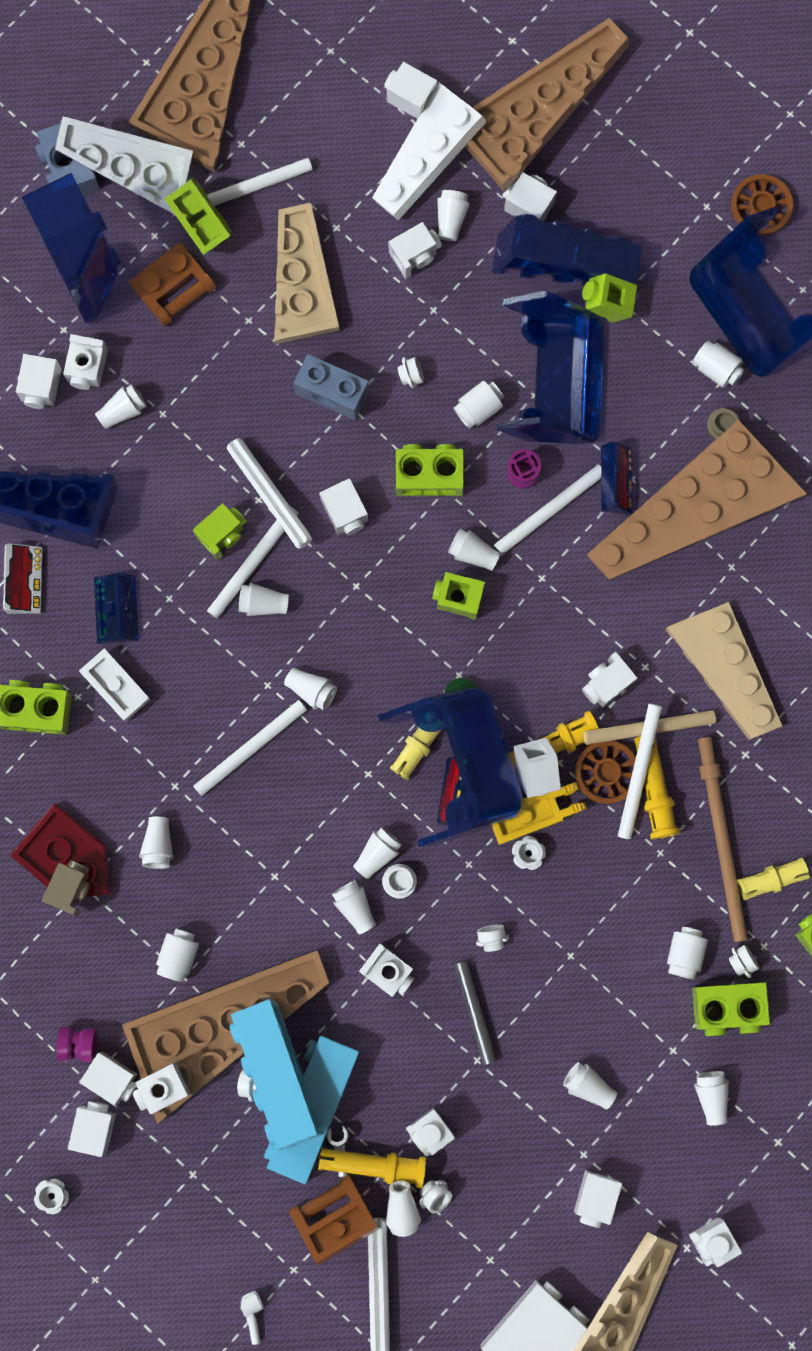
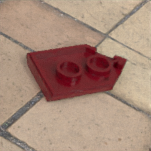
[10,803,110,897]

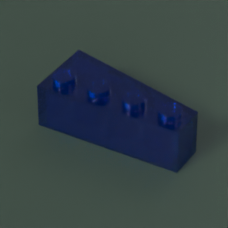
[492,214,642,286]
[0,471,118,549]

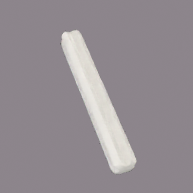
[227,438,312,549]
[368,1218,390,1351]

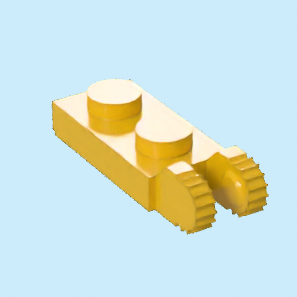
[487,782,587,845]

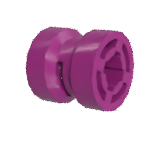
[507,449,542,489]
[57,1026,97,1063]

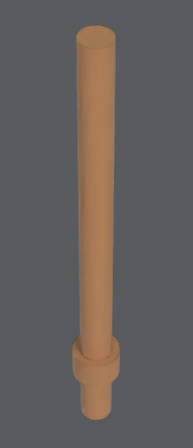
[698,737,748,942]

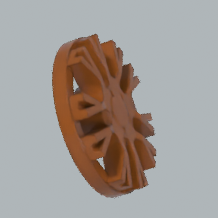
[730,174,793,237]
[575,741,636,804]

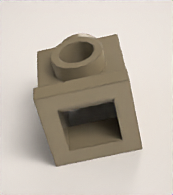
[42,860,90,916]

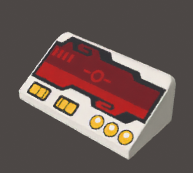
[3,544,43,614]

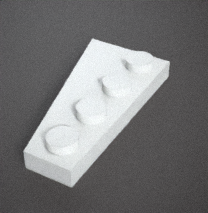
[372,83,486,220]
[55,116,193,214]

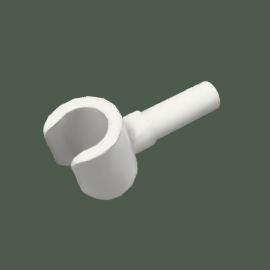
[327,1126,349,1177]
[241,1291,264,1345]

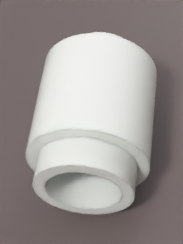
[693,340,745,388]
[453,381,504,429]
[667,927,708,980]
[156,928,199,982]

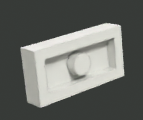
[79,648,151,722]

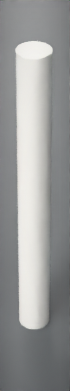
[207,158,313,206]
[493,464,606,556]
[207,506,298,619]
[193,700,307,796]
[618,703,662,839]

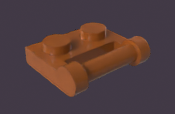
[128,242,217,328]
[288,1174,379,1266]

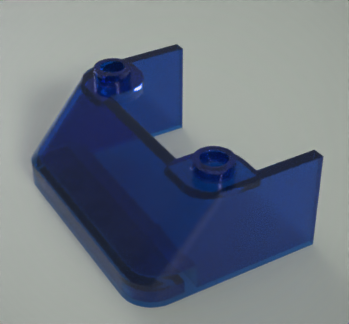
[22,173,121,324]
[690,207,812,377]
[496,290,604,444]
[378,688,524,847]

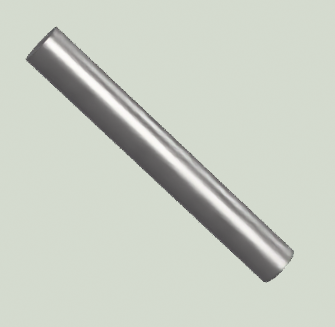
[454,961,496,1065]

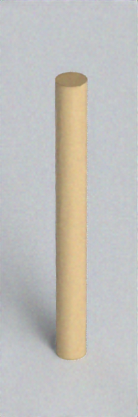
[583,710,716,745]

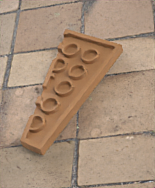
[129,0,252,173]
[464,18,629,192]
[587,420,807,581]
[122,950,330,1124]

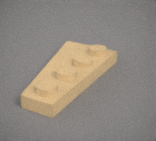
[274,203,339,344]
[665,602,782,740]
[574,1232,678,1351]

